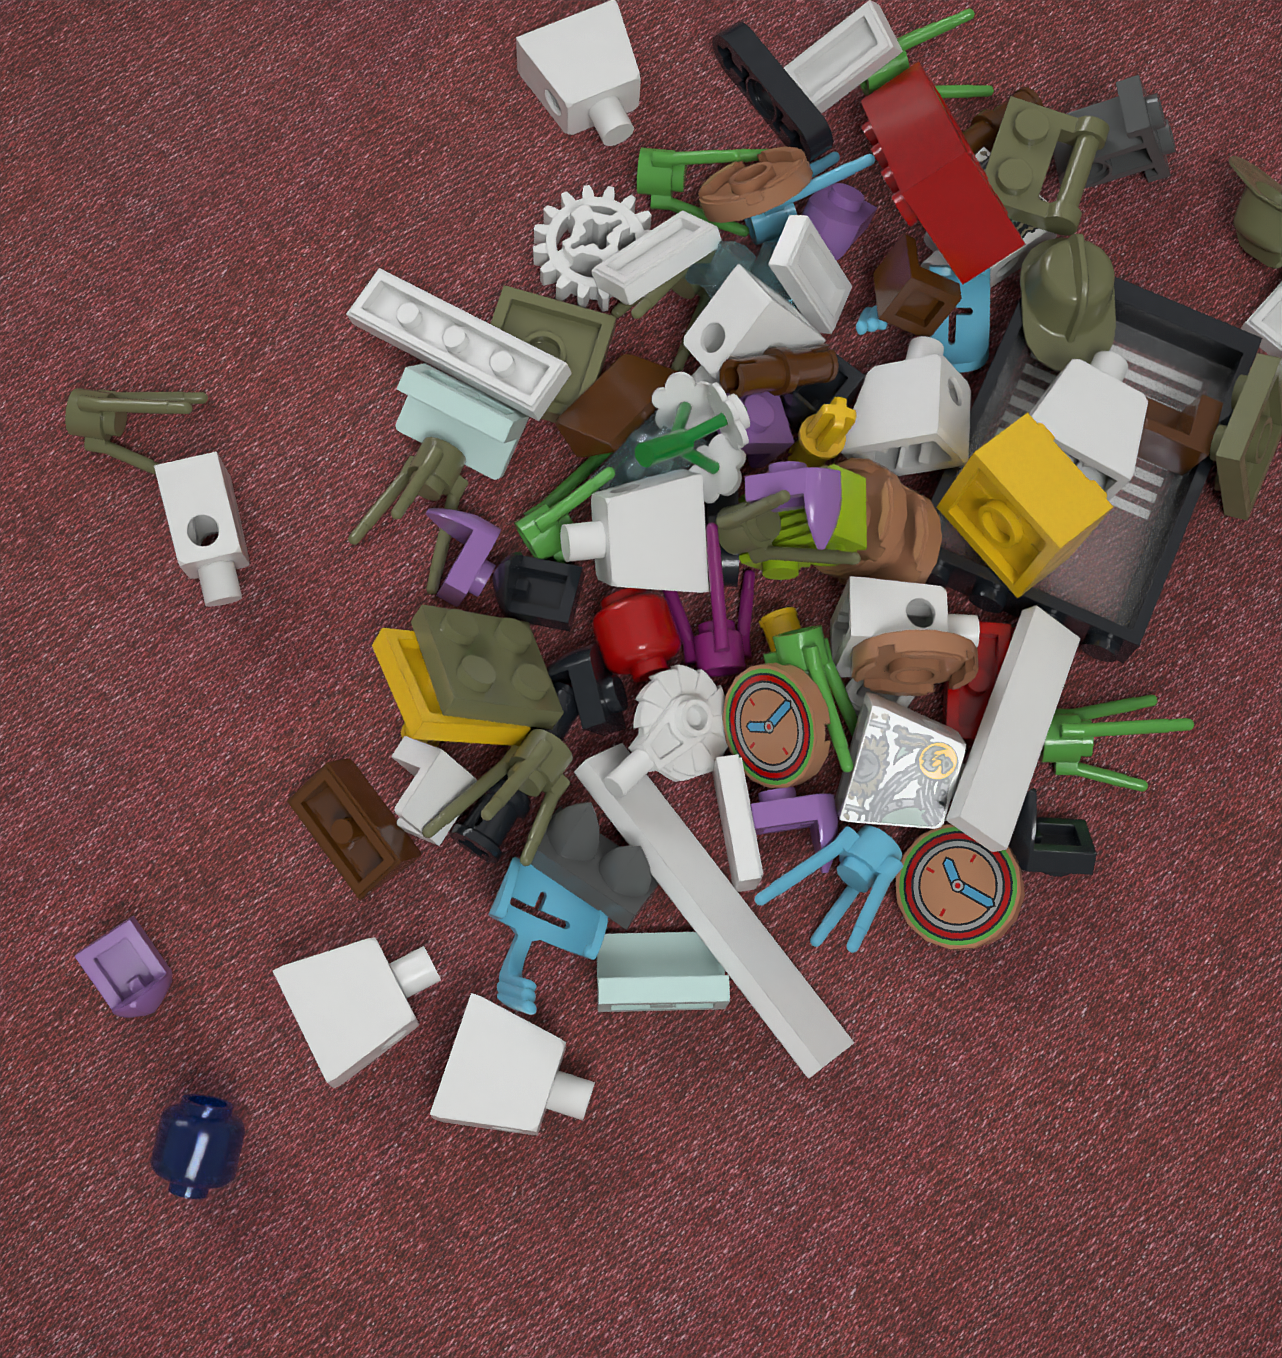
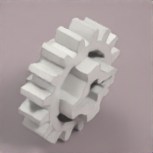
[533,185,652,312]

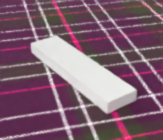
[346,268,572,421]
[946,605,1080,852]

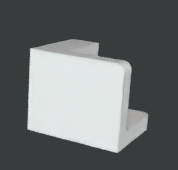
[391,736,477,846]

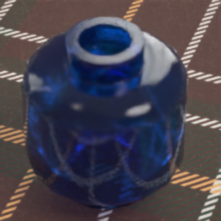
[150,1094,245,1199]

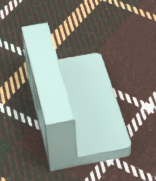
[395,363,529,480]
[597,932,730,1012]

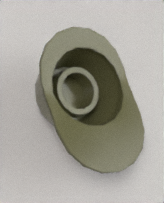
[1228,156,1282,269]
[1020,234,1116,372]

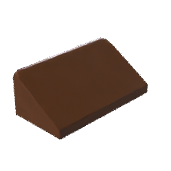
[555,354,678,458]
[287,758,421,900]

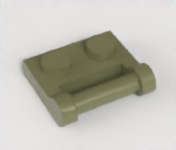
[985,96,1110,236]

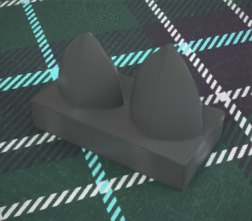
[531,802,659,930]

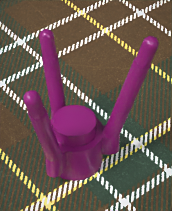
[662,522,755,678]

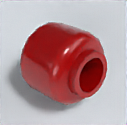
[592,588,681,682]

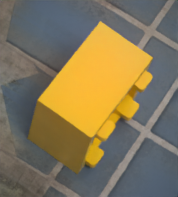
[936,412,1114,598]

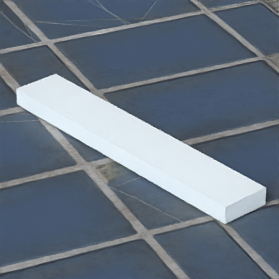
[574,743,854,1078]

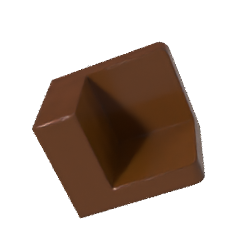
[873,234,962,337]
[1137,394,1224,476]

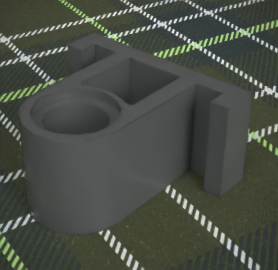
[1053,75,1176,188]

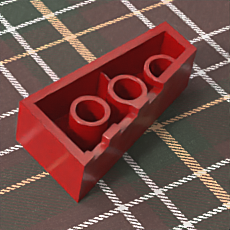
[861,61,1026,285]

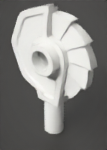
[604,665,728,798]

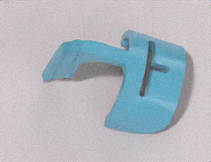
[856,265,990,373]
[488,857,608,1015]

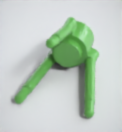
[860,8,994,98]
[637,147,767,237]
[514,452,615,564]
[763,625,858,772]
[1039,695,1194,792]

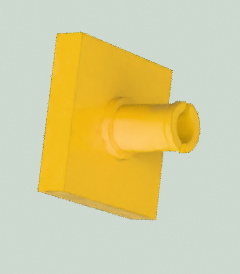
[372,628,531,747]

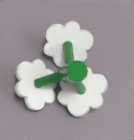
[635,372,750,503]

